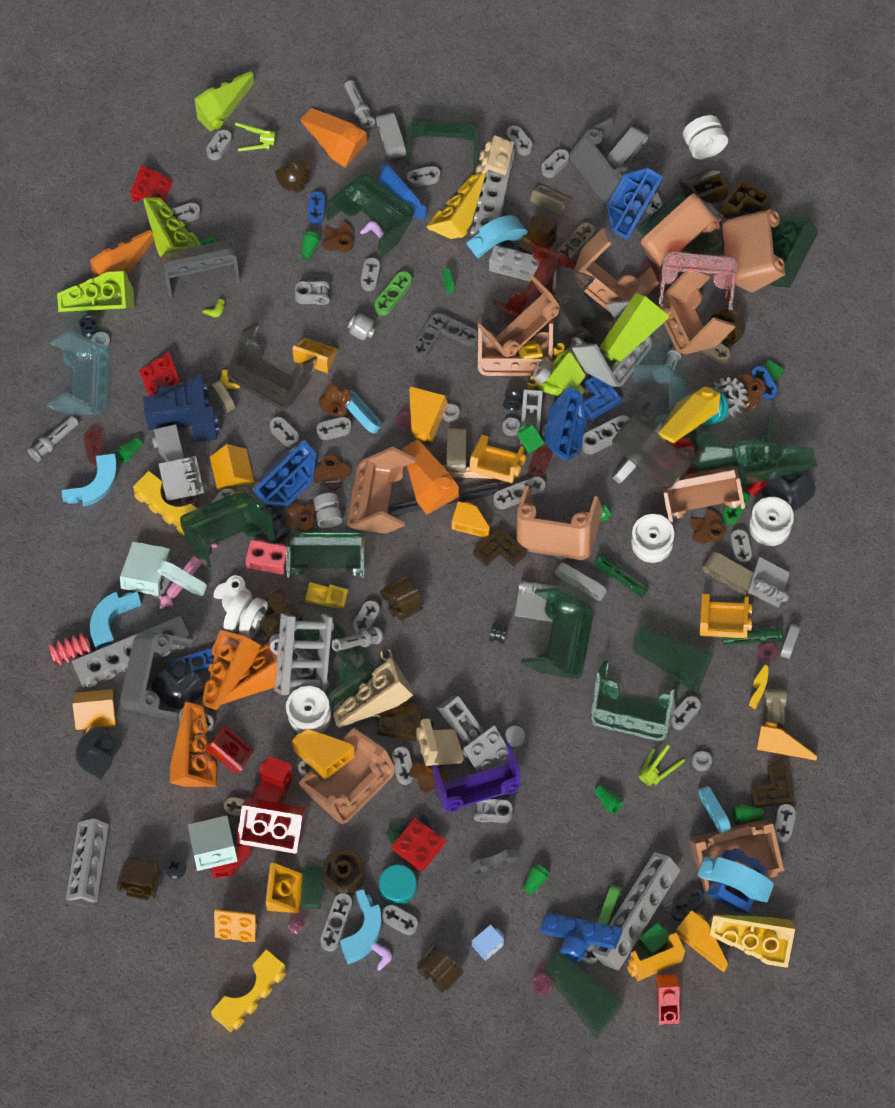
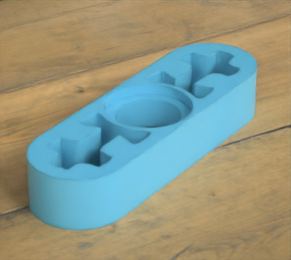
[347,390,382,433]
[698,786,731,834]

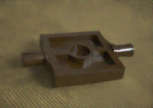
[368,701,434,742]

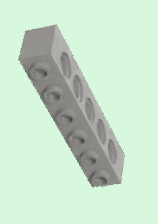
[470,149,515,237]
[489,245,592,298]
[72,616,190,688]
[592,852,680,970]

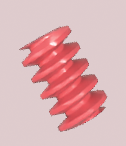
[49,633,92,665]

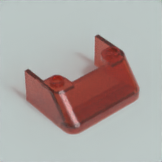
[491,236,576,325]
[656,251,737,310]

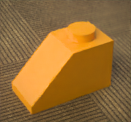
[452,502,490,538]

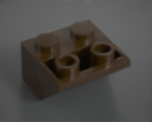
[679,169,729,204]

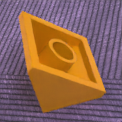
[293,338,339,373]
[210,444,254,490]
[73,689,116,730]
[266,863,303,913]

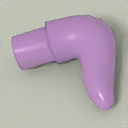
[360,221,384,238]
[372,943,392,970]

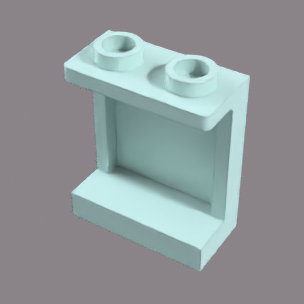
[120,542,171,596]
[188,816,237,871]

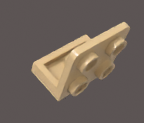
[475,135,514,175]
[416,719,464,766]

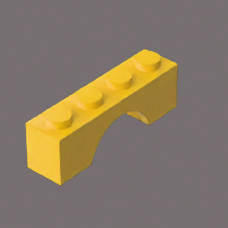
[133,471,206,538]
[211,950,286,1032]

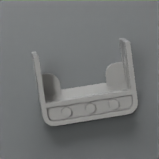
[572,300,652,387]

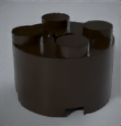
[380,575,424,621]
[323,849,364,895]
[116,856,162,900]
[416,945,464,993]

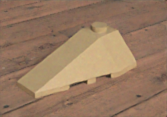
[333,658,413,728]

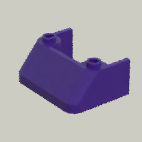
[432,743,521,812]

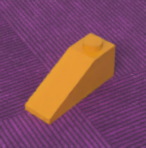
[757,722,817,760]
[676,911,728,972]

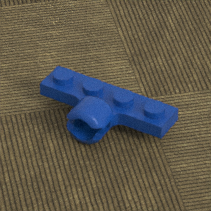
[540,912,623,962]

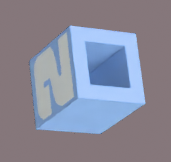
[472,925,504,961]

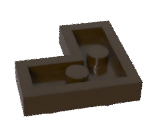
[473,527,527,567]
[751,764,794,807]

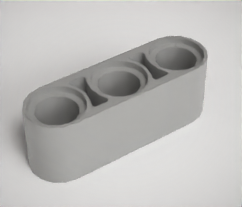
[376,112,406,160]
[606,127,648,169]
[582,415,632,454]

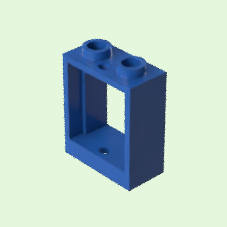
[707,848,766,913]

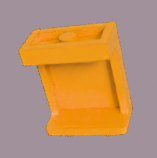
[469,435,526,483]
[700,594,752,638]
[627,933,685,981]

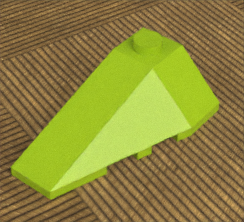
[195,71,254,132]
[143,198,201,257]
[57,271,135,312]

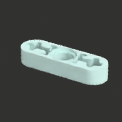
[157,561,207,596]

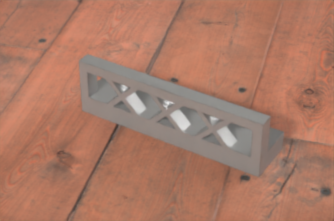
[66,818,109,902]

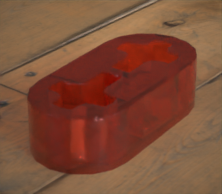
[84,430,104,465]
[528,446,552,478]

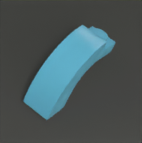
[466,215,528,258]
[62,454,116,507]
[90,592,142,651]
[698,857,774,903]
[340,889,382,964]

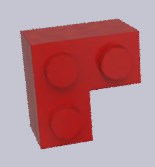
[252,756,293,803]

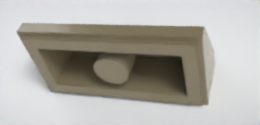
[530,184,571,215]

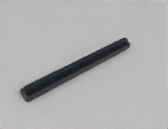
[388,483,499,516]

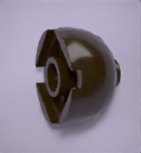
[275,160,312,193]
[708,309,745,347]

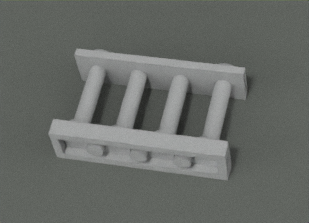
[274,613,334,695]

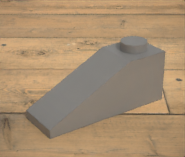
[520,390,543,446]
[152,425,184,462]
[436,696,484,745]

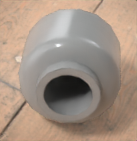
[347,313,376,341]

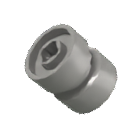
[314,493,342,528]

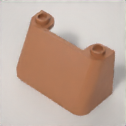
[722,209,785,292]
[299,728,395,824]
[689,820,784,891]

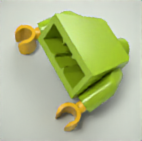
[527,343,585,396]

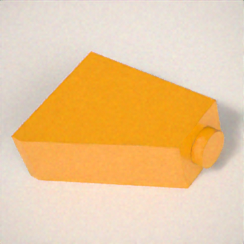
[409,387,448,443]
[292,729,355,780]

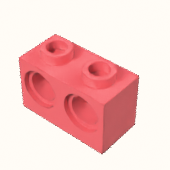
[246,540,289,575]

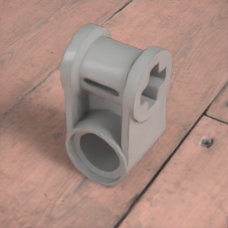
[295,281,330,305]
[474,799,513,823]

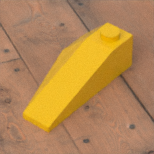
[426,173,485,239]
[658,386,721,443]
[710,915,795,968]

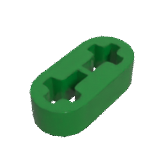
[722,492,749,525]

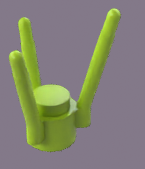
[235,122,276,151]
[638,745,685,786]

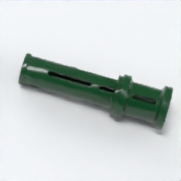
[594,553,649,598]
[722,625,782,646]

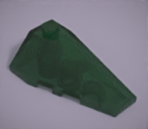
[734,439,817,485]

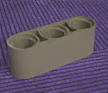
[447,428,466,473]
[702,552,754,597]

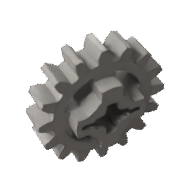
[712,377,749,418]

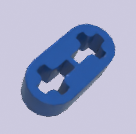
[308,191,325,224]
[751,366,778,400]

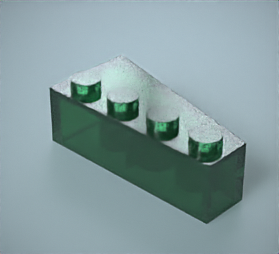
[632,625,713,695]
[544,951,624,1040]

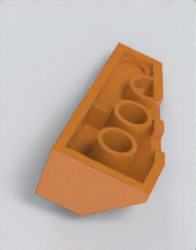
[300,108,367,168]
[90,230,154,278]
[402,440,459,515]
[201,630,261,710]
[221,642,277,705]
[170,702,217,787]

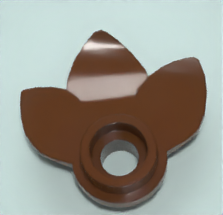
[321,222,354,252]
[737,374,766,411]
[319,383,351,419]
[313,455,351,490]
[281,502,317,532]
[690,509,725,543]
[409,762,448,792]

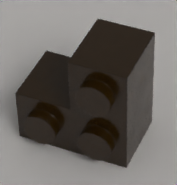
[721,178,772,219]
[518,211,558,258]
[259,588,303,642]

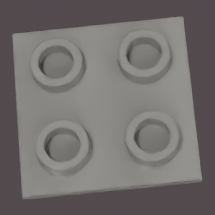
[159,456,204,501]
[748,557,789,608]
[515,581,559,622]
[461,725,506,773]

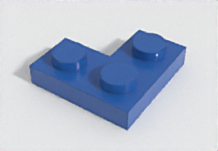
[583,376,622,421]

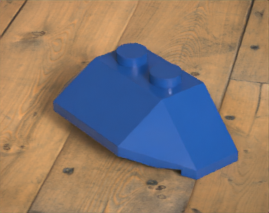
[377,160,427,219]
[606,168,664,240]
[544,387,587,461]
[252,440,317,506]

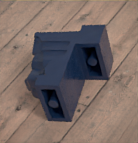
[143,374,220,442]

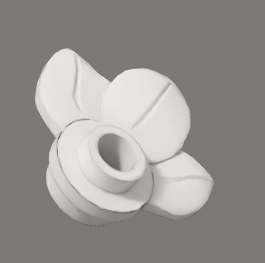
[214,575,251,612]

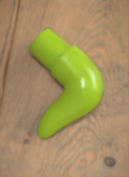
[202,299,225,318]

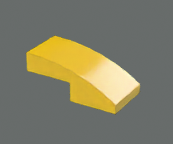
[518,340,543,360]
[304,582,348,608]
[749,665,768,710]

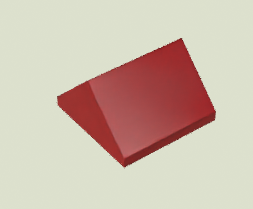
[205,725,254,774]

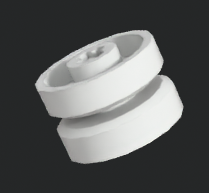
[683,115,728,160]
[749,497,794,546]
[631,514,674,563]
[224,591,268,640]
[286,686,331,734]

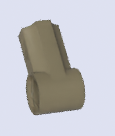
[765,689,786,727]

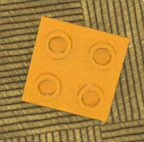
[214,910,258,942]

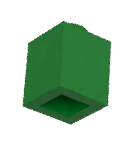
[517,424,545,454]
[638,923,670,957]

